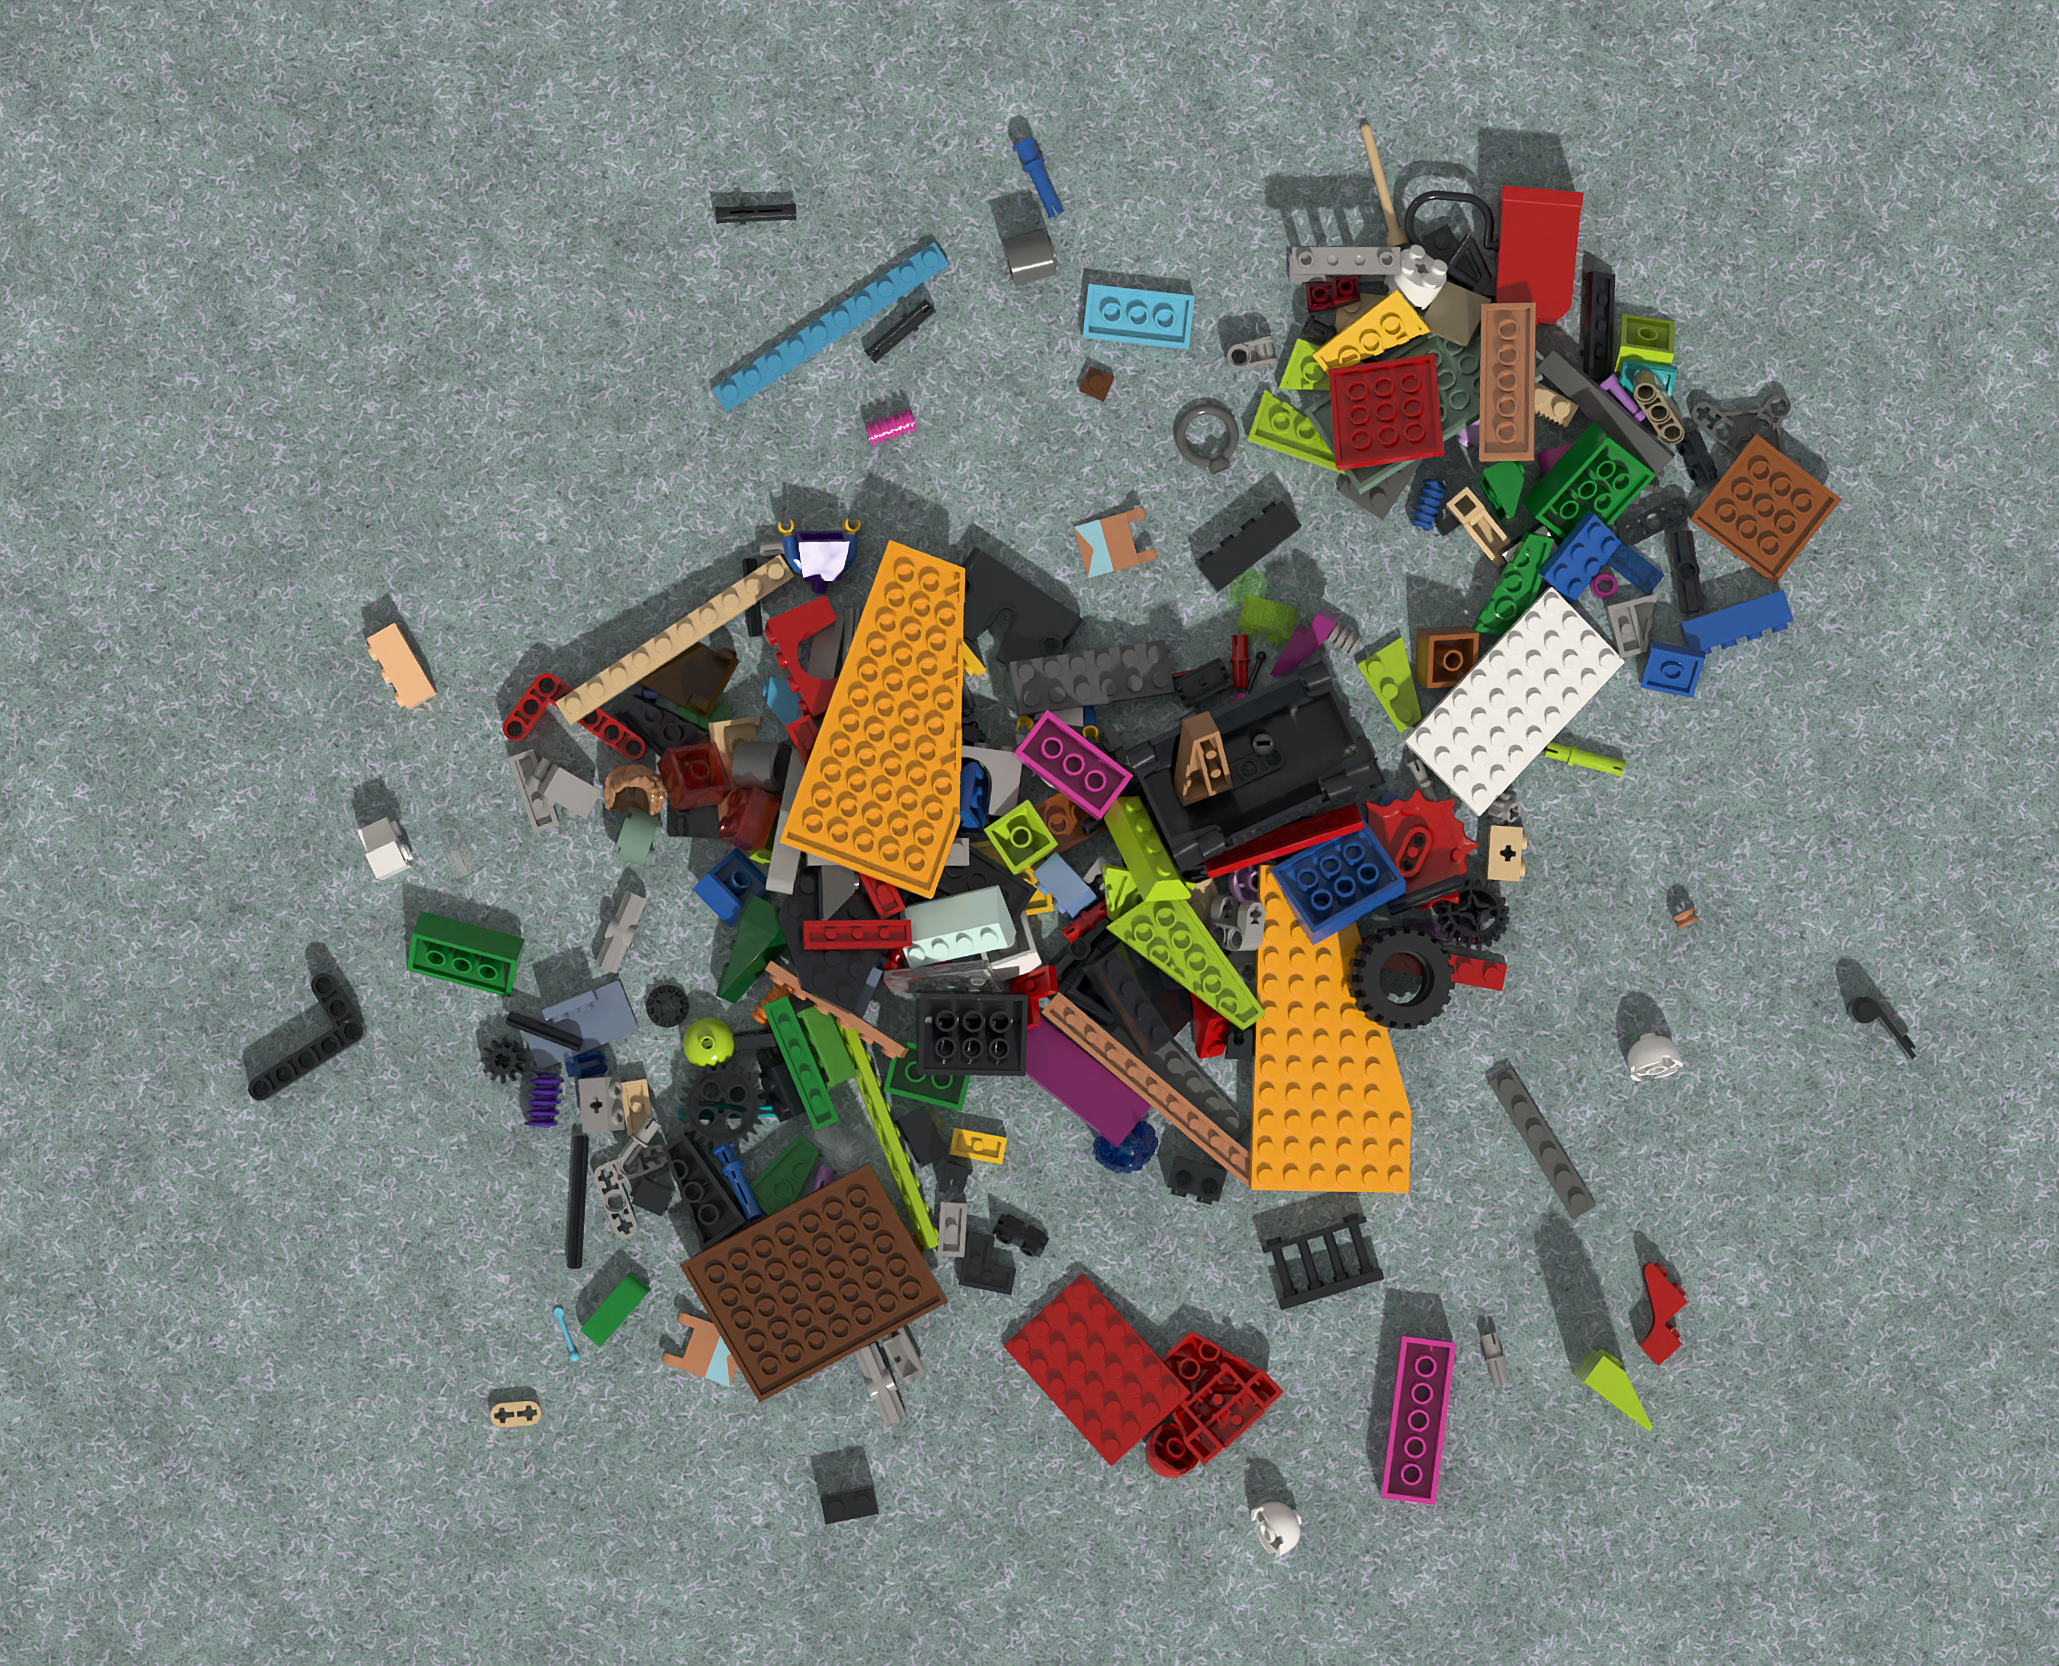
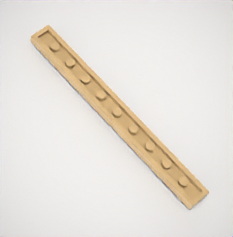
[555,554,795,726]

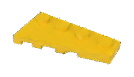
[1312,288,1430,375]

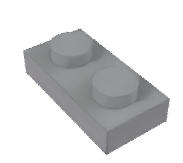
[937,1201,968,1257]

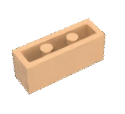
[366,623,438,710]

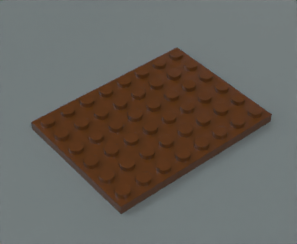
[680,1162,948,1403]

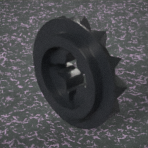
[646,985,689,1028]

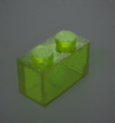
[1237,593,1298,644]

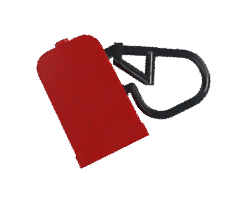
[1404,186,1584,326]

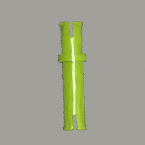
[1544,741,1626,777]

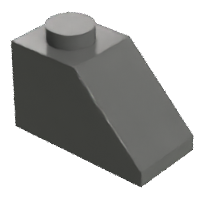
[818,865,859,921]

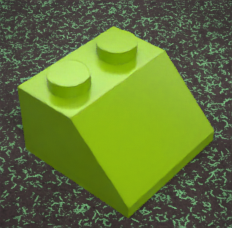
[1615,314,1675,372]

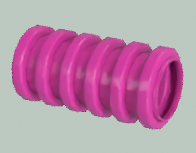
[865,408,917,446]

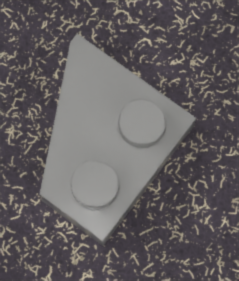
[1605,594,1657,659]

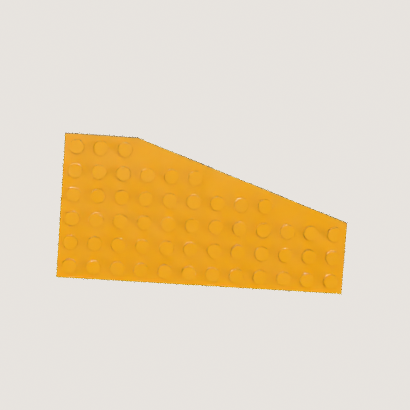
[779,540,965,899]

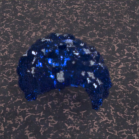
[1092,1120,1159,1174]

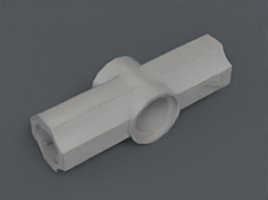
[595,890,648,974]
[854,1342,907,1426]

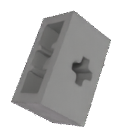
[578,1076,625,1133]

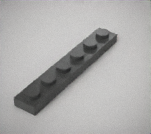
[1488,1068,1596,1220]

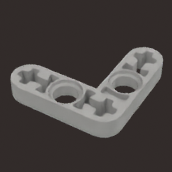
[594,1144,667,1239]

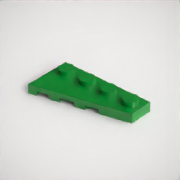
[1471,531,1554,636]

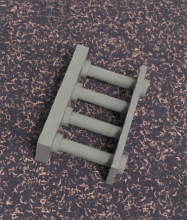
[1289,247,1400,283]

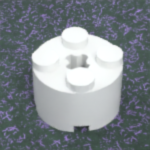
[1384,245,1448,310]

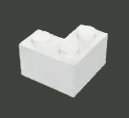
[357,817,414,880]

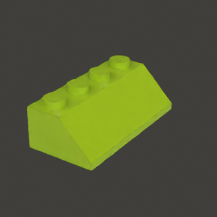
[1104,796,1192,902]

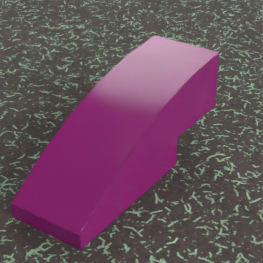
[1270,606,1339,677]

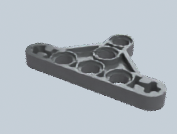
[1690,394,1791,458]

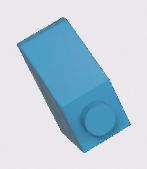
[763,677,800,726]

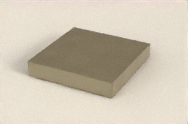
[1423,281,1492,348]

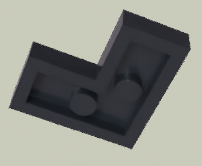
[958,1231,1016,1295]

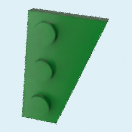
[749,1133,820,1215]

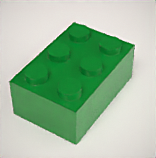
[883,1039,971,1111]

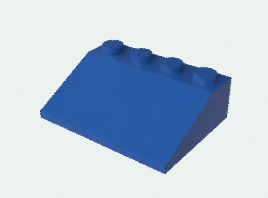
[1270,817,1406,945]

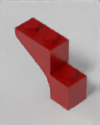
[1189,991,1231,1059]
[1638,1261,1688,1366]

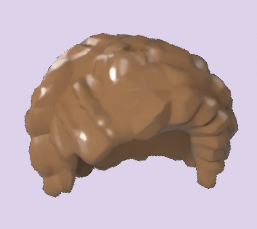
[603,763,666,816]

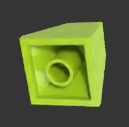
[984,799,1058,875]

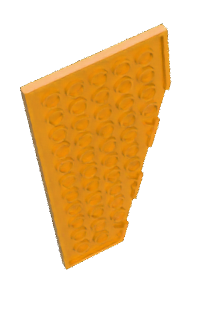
[1249,865,1411,1193]

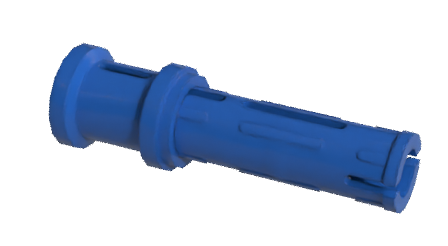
[1012,137,1065,219]
[712,1142,763,1222]

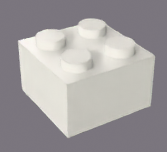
[981,910,1043,985]

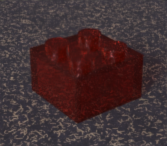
[657,742,732,811]
[717,787,782,851]

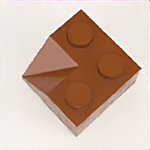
[1415,626,1479,688]

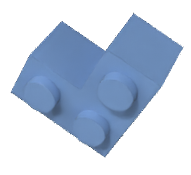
[1032,852,1100,922]

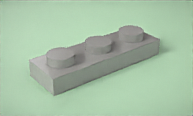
[508,749,560,834]

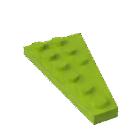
[1106,899,1266,1030]

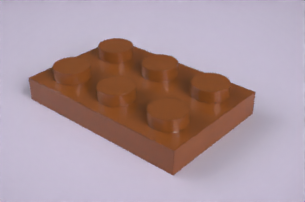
[1034,793,1109,861]

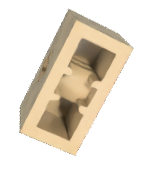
[1485,825,1527,882]

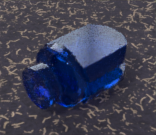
[565,1050,608,1079]

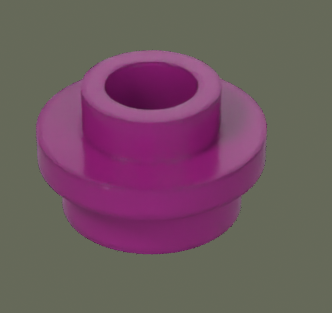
[1591,572,1618,599]

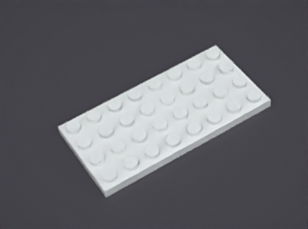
[1403,587,1625,816]

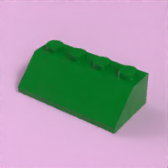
[407,911,525,998]

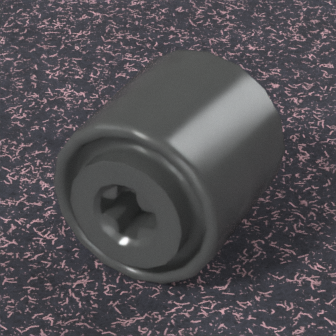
[1001,228,1058,287]
[732,741,791,791]

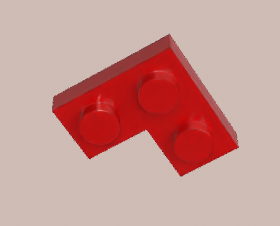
[1009,965,1058,1030]

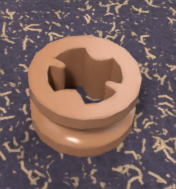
[1672,907,1699,929]

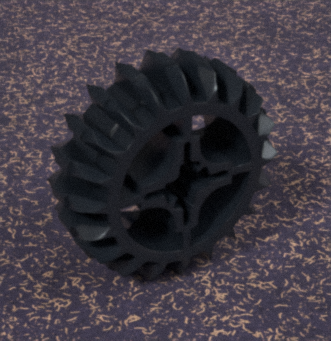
[1437,879,1510,951]

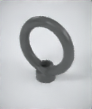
[1175,404,1239,474]

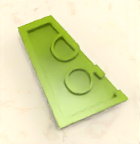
[1278,338,1365,391]
[1356,637,1422,733]

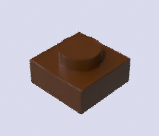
[1079,366,1115,402]

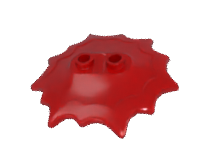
[1365,790,1479,912]

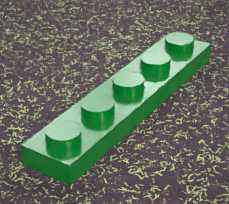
[762,996,840,1131]

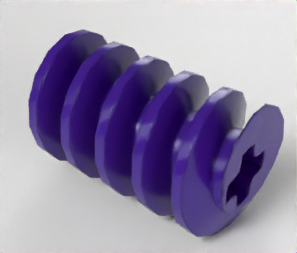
[523,1071,565,1128]

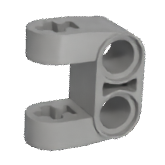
[1209,894,1265,951]

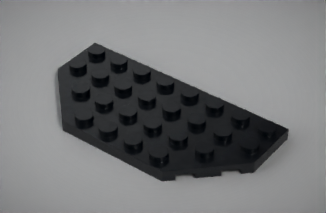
[776,859,910,1014]

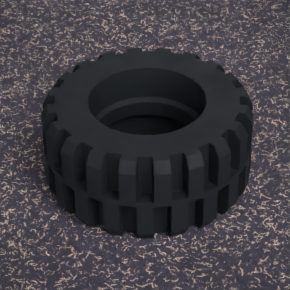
[1347,926,1455,1030]

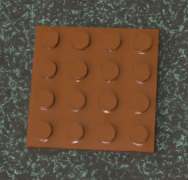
[1690,434,1841,584]

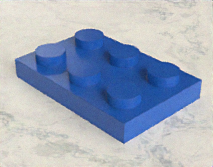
[1538,511,1622,605]

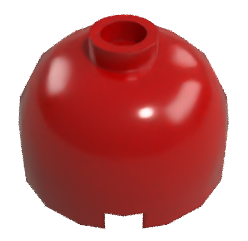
[1144,1423,1199,1478]

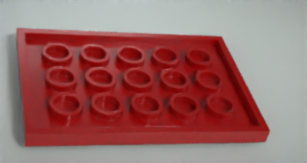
[1003,1273,1192,1467]

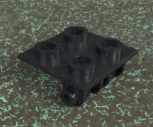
[668,783,722,838]

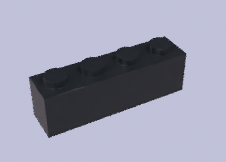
[1197,501,1302,593]

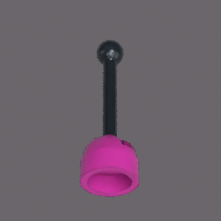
[1232,651,1267,702]

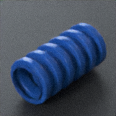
[1410,479,1446,531]

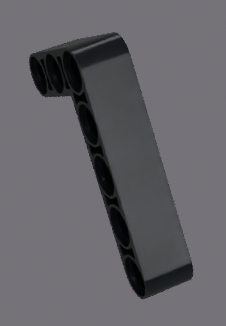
[248,973,366,1101]

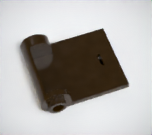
[637,643,739,717]

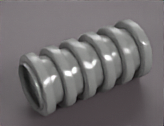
[1326,622,1362,657]

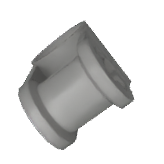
[1226,336,1279,371]

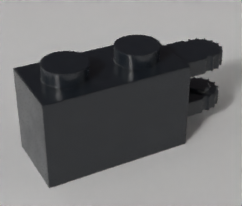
[756,1045,806,1123]

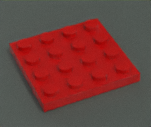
[1328,354,1444,471]

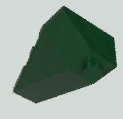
[716,893,786,1004]

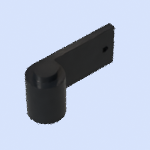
[1847,997,1916,1059]

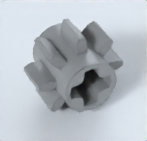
[1488,793,1521,826]

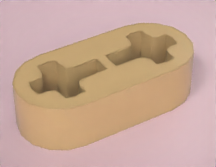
[490,1400,542,1428]

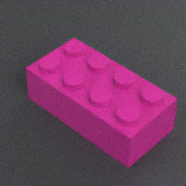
[1011,710,1133,820]

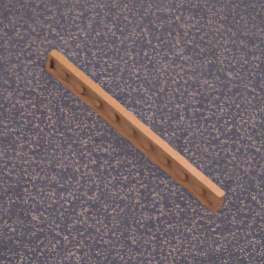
[1041,992,1250,1187]

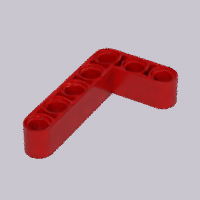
[503,673,647,761]

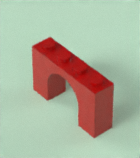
[763,595,839,722]

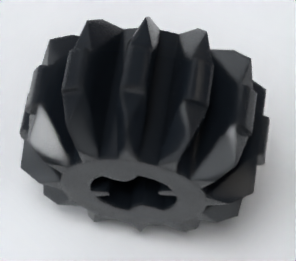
[481,1038,527,1084]

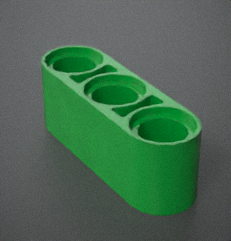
[580,1271,651,1348]

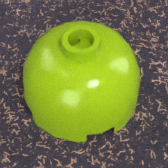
[682,1017,735,1070]

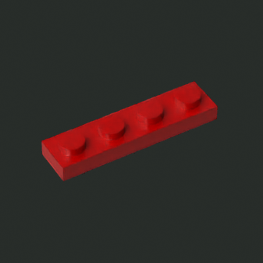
[802,920,912,950]

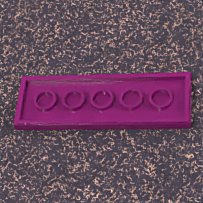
[1026,1017,1151,1148]

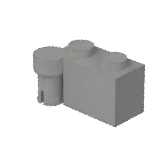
[524,757,602,819]

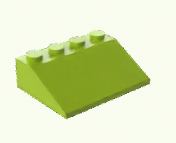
[1573,1348,1653,1432]

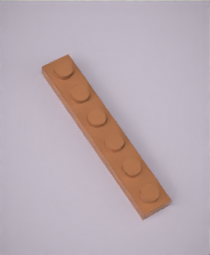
[765,961,909,1059]

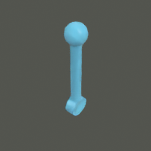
[553,1308,580,1361]

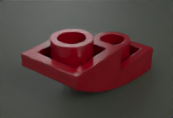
[1306,275,1361,313]

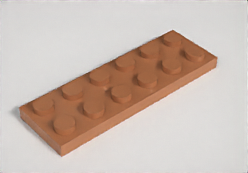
[1479,302,1536,462]

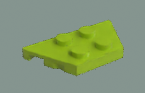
[1102,864,1197,921]

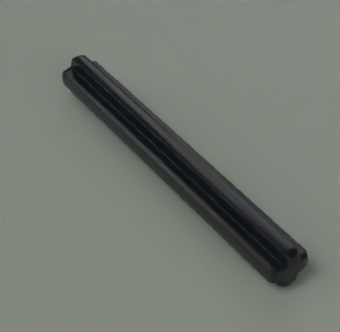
[567,1135,589,1269]

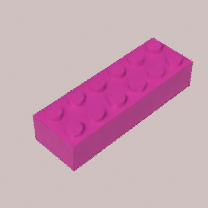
[1379,1334,1456,1505]

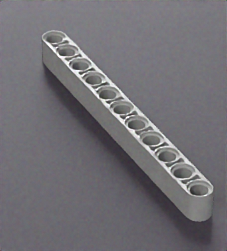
[765,611,845,895]

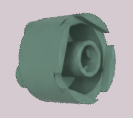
[612,805,663,866]

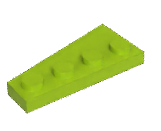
[1247,390,1346,475]

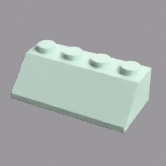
[900,885,1017,968]

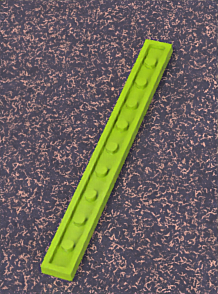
[830,1012,939,1251]

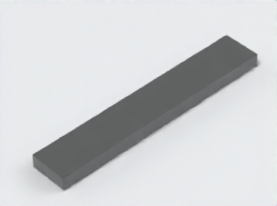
[1537,347,1676,476]

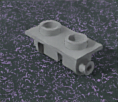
[881,1327,927,1386]

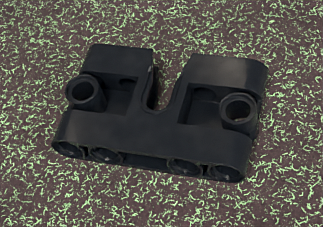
[961,547,1083,666]

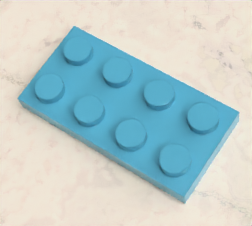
[1082,284,1195,350]

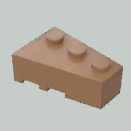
[1173,711,1233,807]

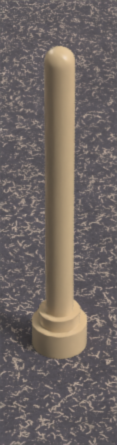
[1361,124,1409,247]

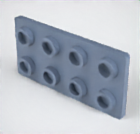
[524,981,639,1069]

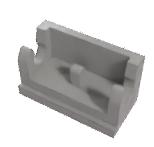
[1082,856,1112,894]

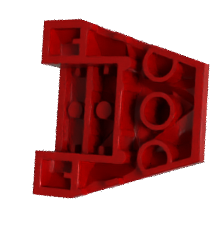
[1160,1331,1284,1466]

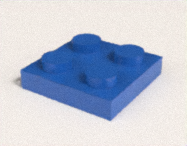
[1640,641,1705,698]

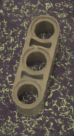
[1633,370,1685,444]

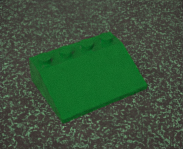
[1521,422,1656,540]

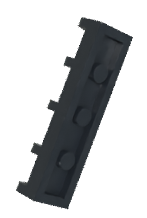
[1580,271,1616,381]

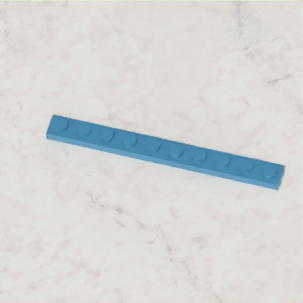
[712,242,949,412]

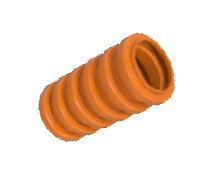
[751,983,793,1028]

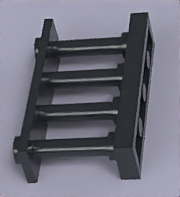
[1261,1213,1384,1310]

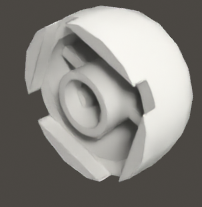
[1627,1033,1683,1081]
[1251,1502,1301,1558]

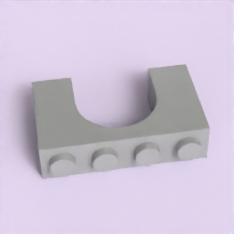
[961,740,1022,817]

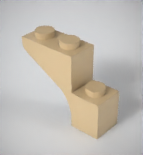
[1446,487,1511,569]

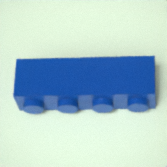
[1679,590,1794,655]

